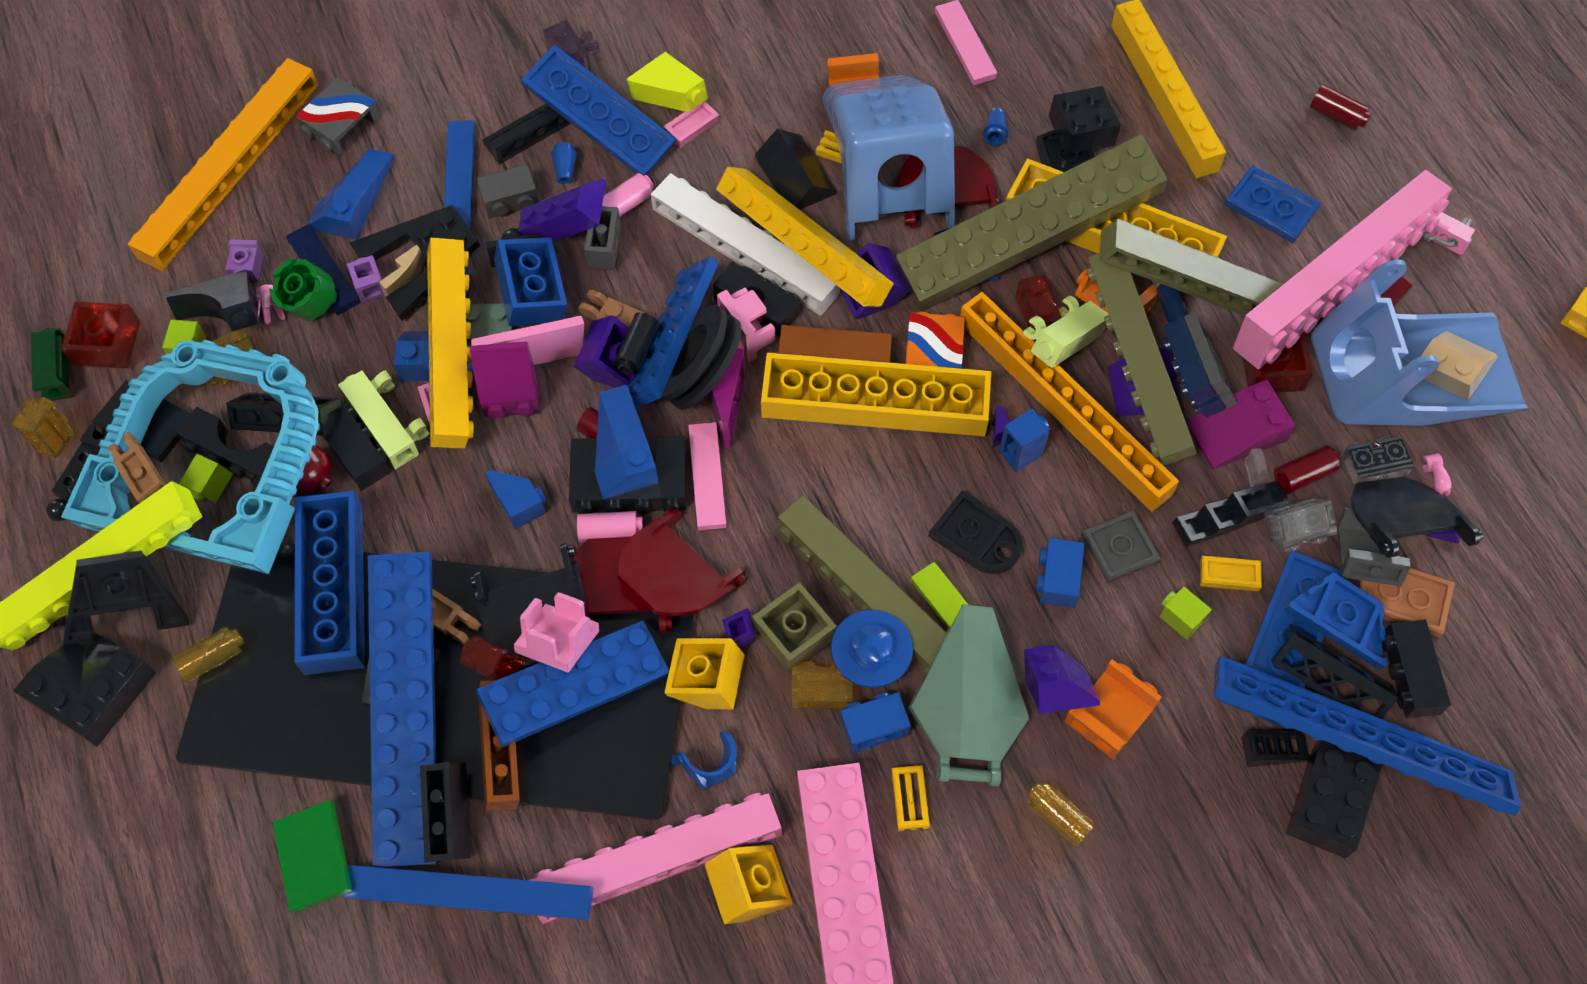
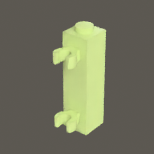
[1023,296,1109,368]
[338,370,429,470]

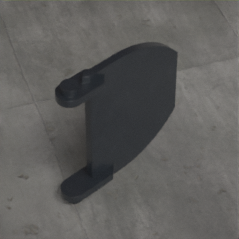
[1351,477,1483,558]
[470,543,586,668]

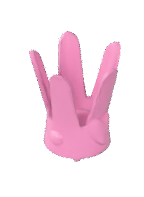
[255,285,285,325]

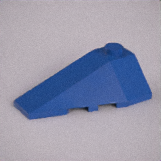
[307,149,394,240]
[394,331,475,382]
[595,385,659,499]

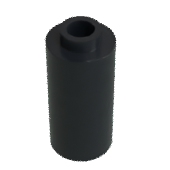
[614,312,660,375]

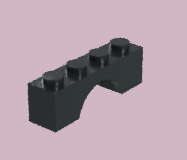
[176,407,274,487]

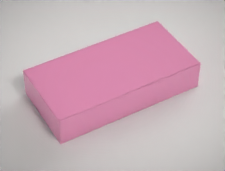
[664,101,720,148]

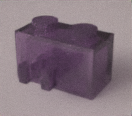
[543,20,600,72]

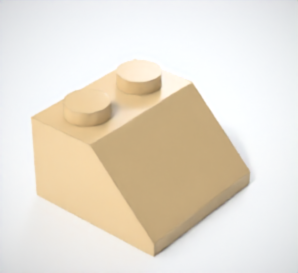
[1420,331,1498,401]

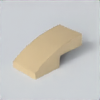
[379,245,425,297]

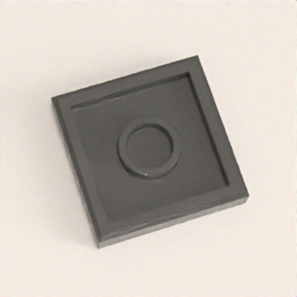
[1081,510,1161,584]

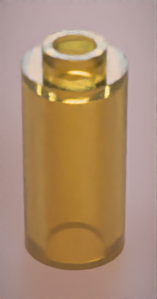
[171,626,245,683]
[1027,782,1096,848]

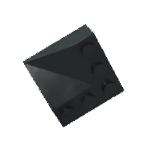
[13,633,156,747]

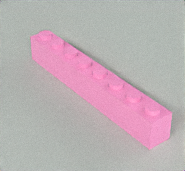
[529,793,782,924]

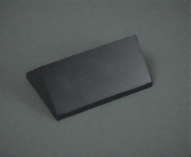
[755,128,836,210]

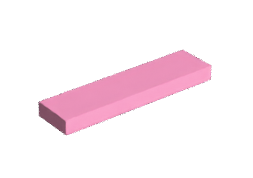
[935,0,997,86]
[688,422,727,531]

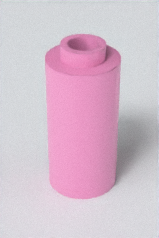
[602,173,654,216]
[577,511,643,543]

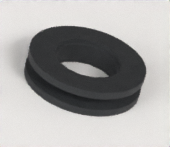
[661,305,742,410]

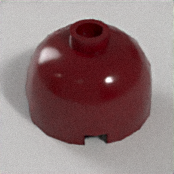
[292,444,332,497]

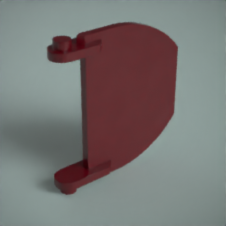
[898,146,1000,229]
[617,509,748,616]
[574,536,672,633]

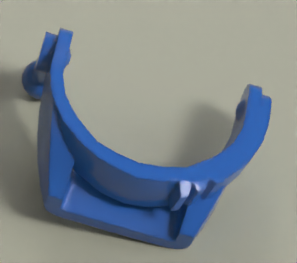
[670,731,737,790]

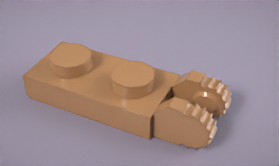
[578,290,644,327]
[108,432,166,503]
[432,589,481,645]

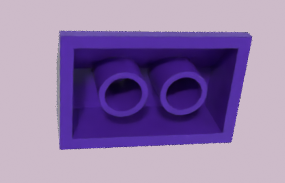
[518,178,606,242]

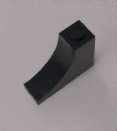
[166,270,259,331]

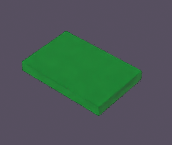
[272,800,352,913]

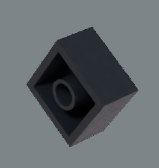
[1049,86,1121,155]

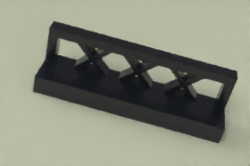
[482,104,571,165]
[226,392,341,436]
[1271,625,1398,719]

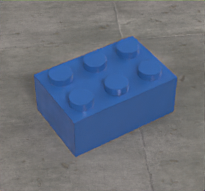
[494,238,567,326]

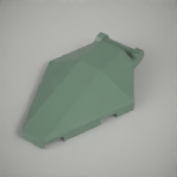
[908,604,1029,787]

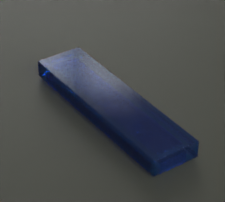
[285,224,361,316]

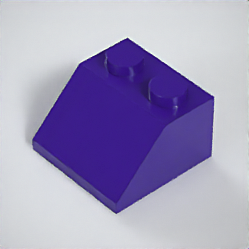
[840,242,911,319]
[573,315,637,387]
[1107,347,1179,417]
[1024,645,1100,714]

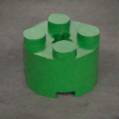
[269,258,338,321]

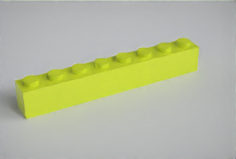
[0,481,202,651]

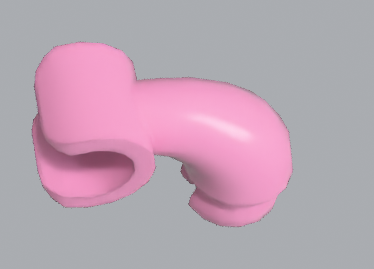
[1422,453,1452,496]

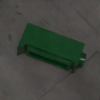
[31,328,75,403]

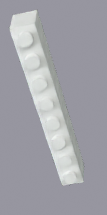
[651,173,840,316]

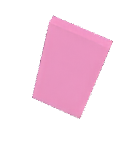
[471,316,584,373]

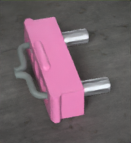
[1423,212,1475,255]

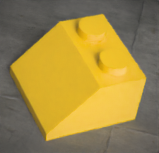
[664,638,744,710]
[705,845,793,925]

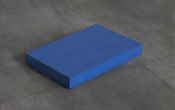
[1224,165,1321,243]

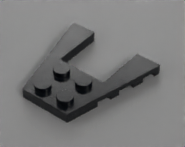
[349,205,481,321]

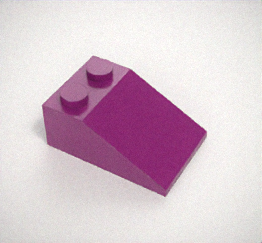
[470,342,540,418]
[708,348,745,449]
[1186,380,1295,470]

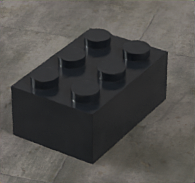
[1285,740,1382,858]

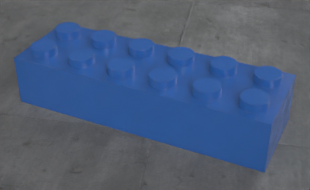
[295,491,365,675]

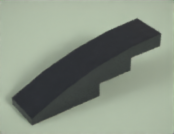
[1172,481,1291,547]

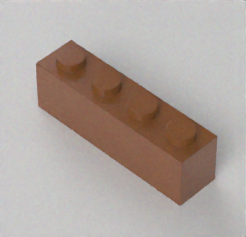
[778,325,892,363]
[478,680,519,813]

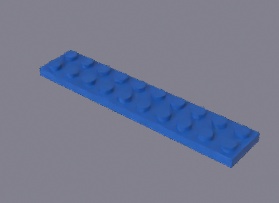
[368,552,439,867]
[1213,656,1521,816]

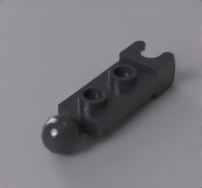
[46,424,108,521]

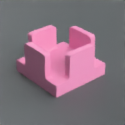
[717,288,775,363]
[514,592,599,673]

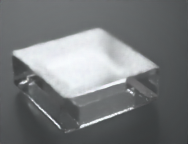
[1245,448,1268,487]

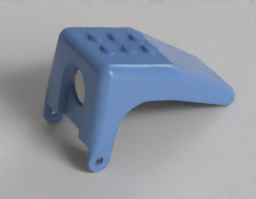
[823,75,955,241]
[1311,259,1529,426]

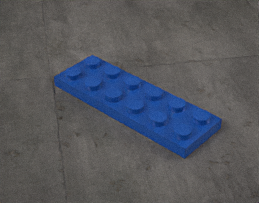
[521,44,676,176]
[628,256,719,409]
[1232,550,1346,730]
[476,621,669,747]

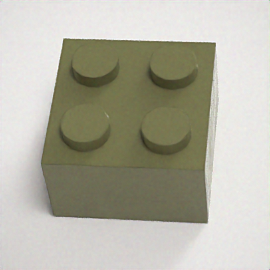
[752,582,837,674]

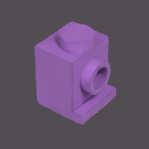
[225,239,264,282]
[347,255,385,304]

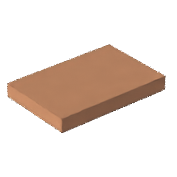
[1358,568,1455,638]

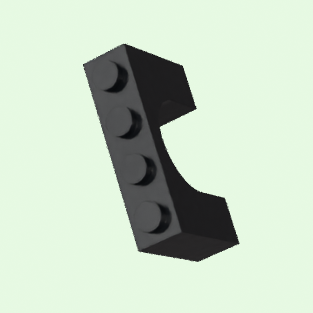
[569,436,687,514]

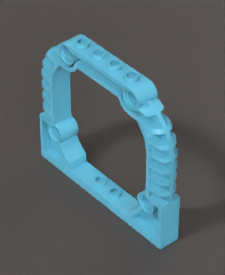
[61,340,320,574]

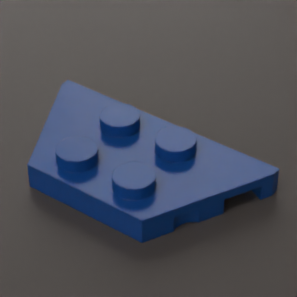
[1283,572,1388,670]

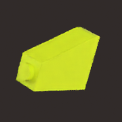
[627,52,708,112]

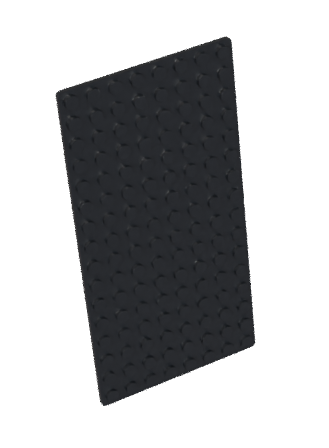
[176,543,694,820]

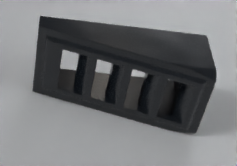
[1241,730,1309,767]

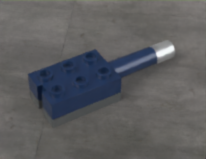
[1152,280,1238,418]

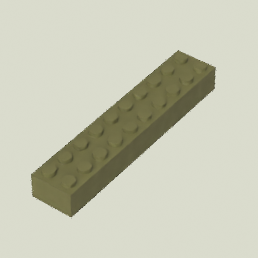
[896,134,1168,312]

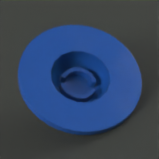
[831,610,913,688]

